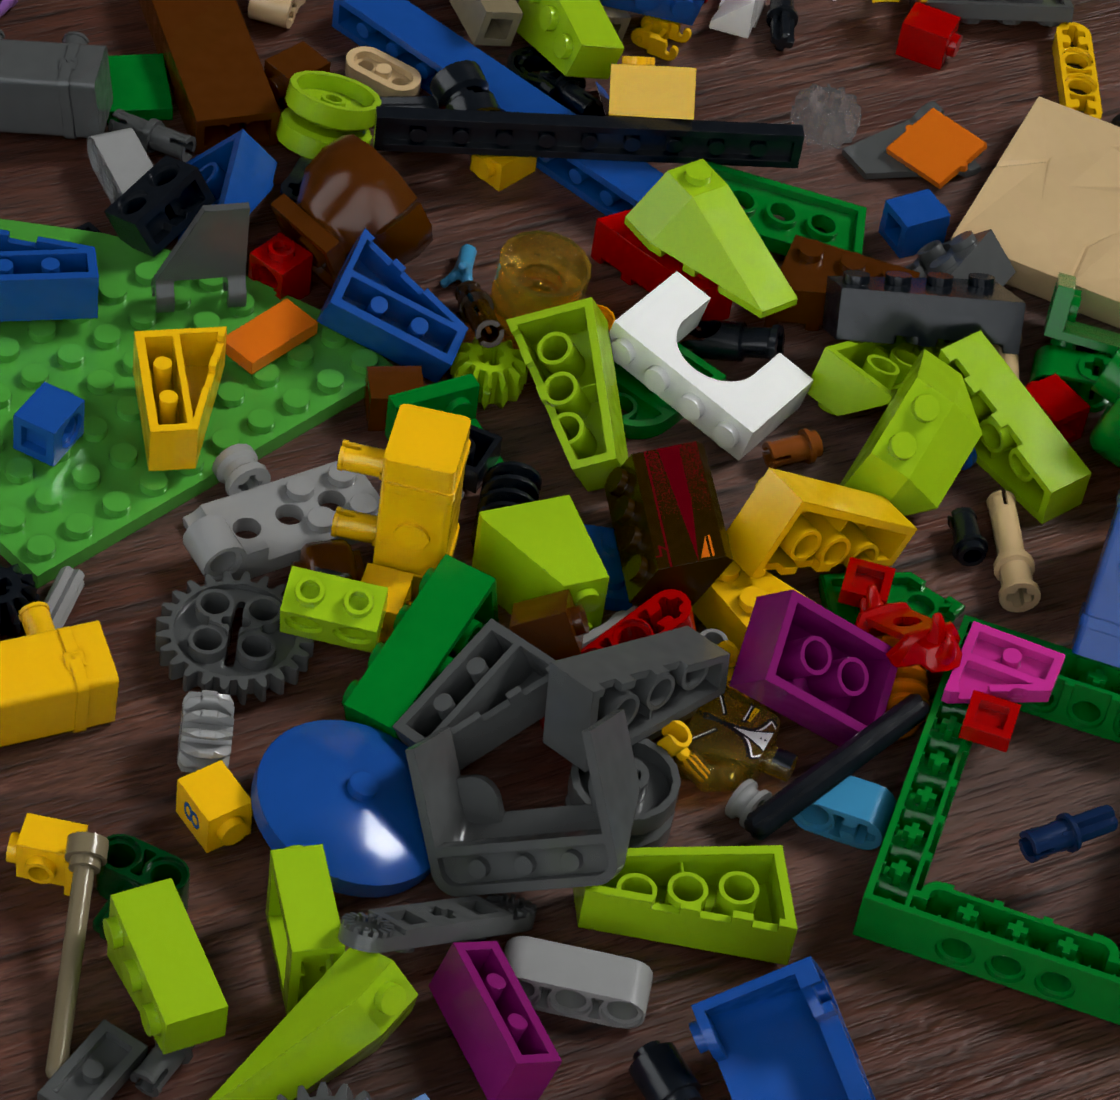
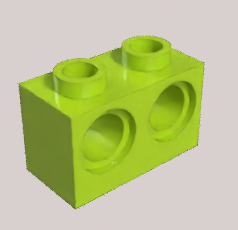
[280,566,388,653]

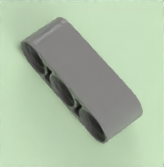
[87,128,153,204]
[503,936,653,1029]

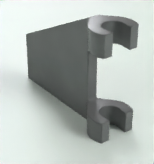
[842,101,983,180]
[151,202,250,313]

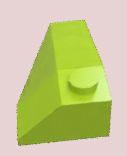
[807,336,950,416]
[209,947,419,1100]

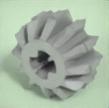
[177,690,235,773]

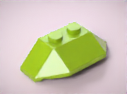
[840,349,982,516]

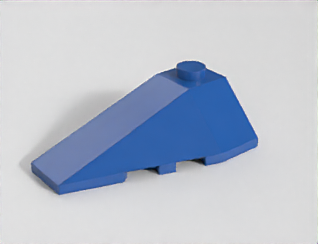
[178,129,277,241]

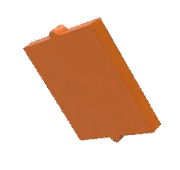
[886,108,987,189]

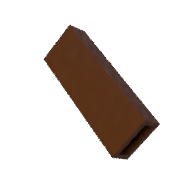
[138,0,280,154]

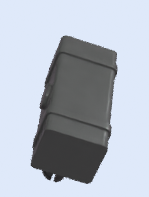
[0,29,113,139]

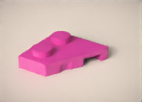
[941,621,1066,704]

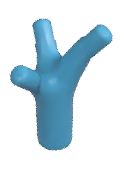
[439,244,477,302]

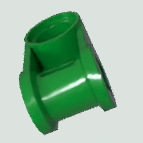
[1029,345,1111,412]

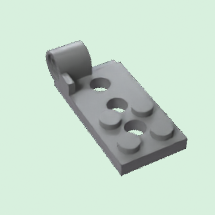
[183,461,380,582]

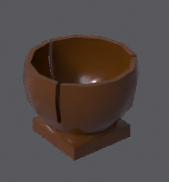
[270,134,433,290]

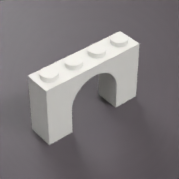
[609,271,814,461]

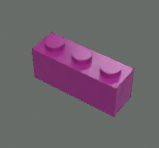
[428,941,562,1100]

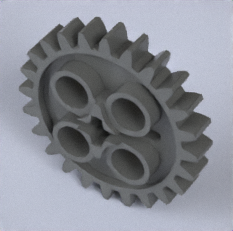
[155,571,314,705]

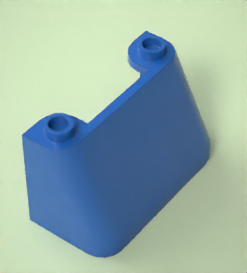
[689,956,876,1100]

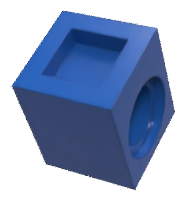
[13,381,85,467]

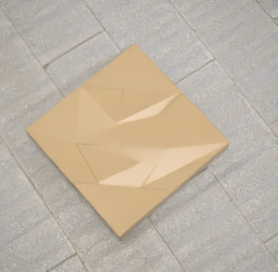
[951,96,1120,329]

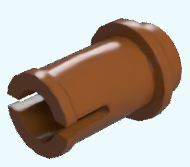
[762,428,823,469]

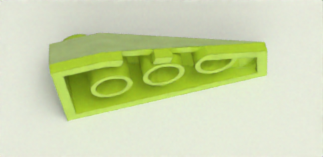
[624,158,798,318]

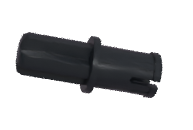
[766,0,798,51]

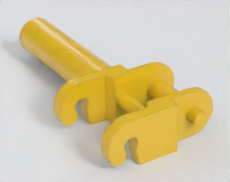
[631,15,692,61]

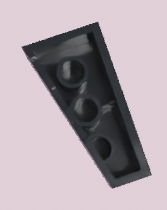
[822,270,1026,355]

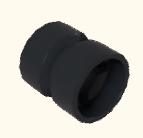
[430,60,502,112]

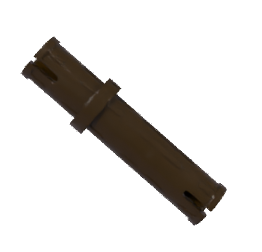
[455,280,505,348]

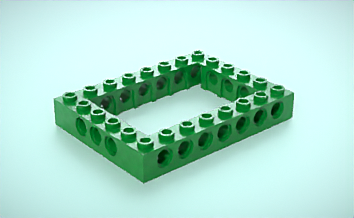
[853,614,1120,1025]

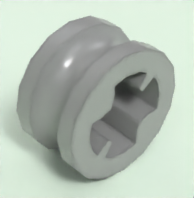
[725,778,772,829]

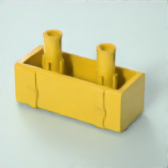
[331,404,471,601]
[0,601,119,747]

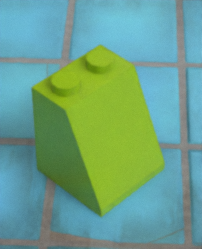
[472,495,610,631]

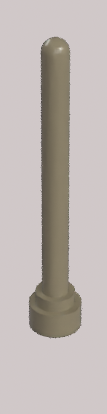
[45,832,109,1079]

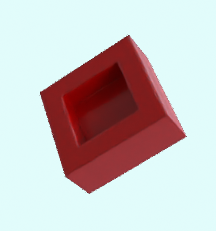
[838,556,896,608]
[958,690,1021,752]

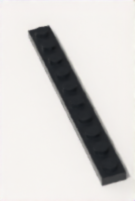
[373,106,804,168]

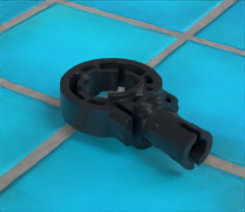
[507,46,603,116]

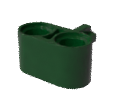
[92,834,190,941]

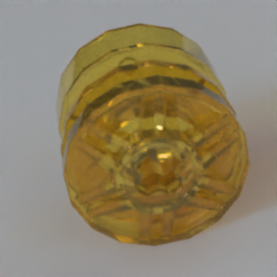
[490,230,591,346]

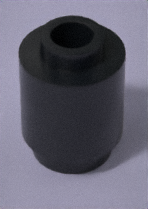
[629,1040,703,1100]

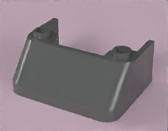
[405,709,640,897]

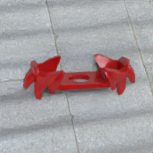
[855,585,963,673]

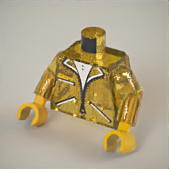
[657,640,798,792]

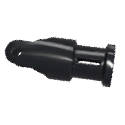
[681,320,785,362]

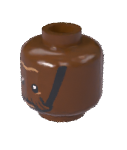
[291,539,364,581]

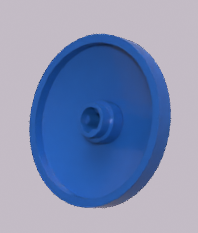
[251,720,431,897]

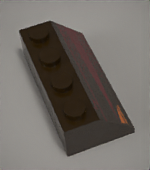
[604,441,733,607]

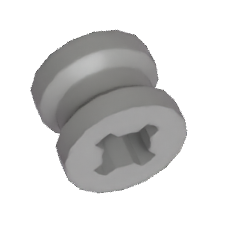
[212,444,271,496]

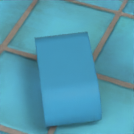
[793,775,896,850]

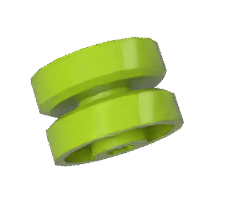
[276,70,382,160]

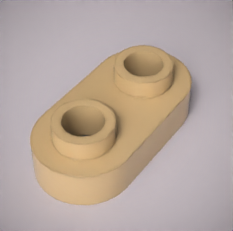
[345,46,421,97]

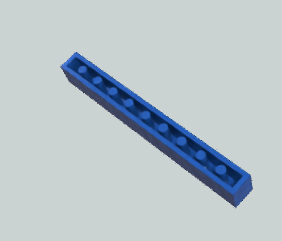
[332,0,664,216]

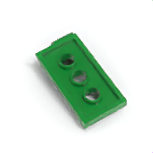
[705,160,867,256]

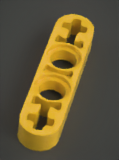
[1052,22,1103,120]

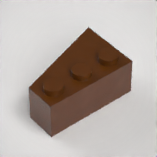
[764,235,920,331]

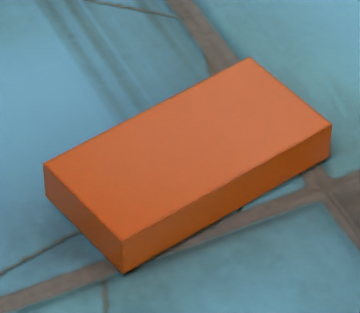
[225,298,318,375]

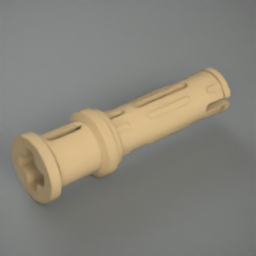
[986,490,1041,613]

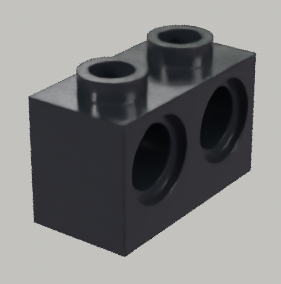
[104,155,216,257]

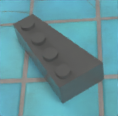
[543,626,730,772]

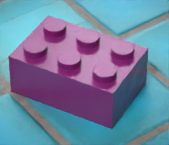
[729,590,898,747]

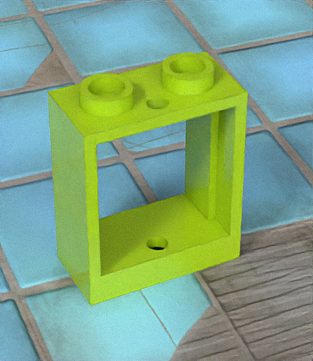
[265,844,346,1015]

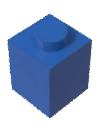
[878,189,951,259]

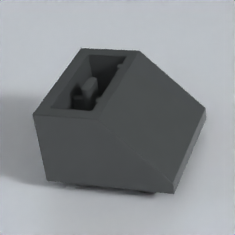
[905,229,1016,286]

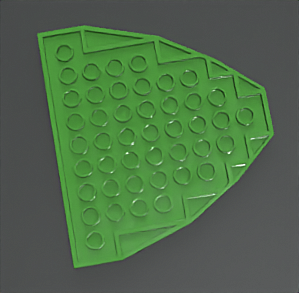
[0,219,393,589]

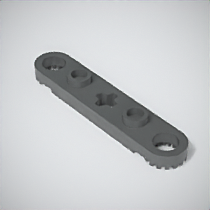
[338,893,537,953]

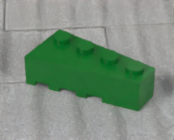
[342,554,499,741]

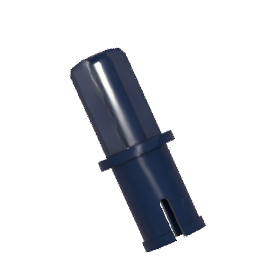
[1019,805,1118,863]

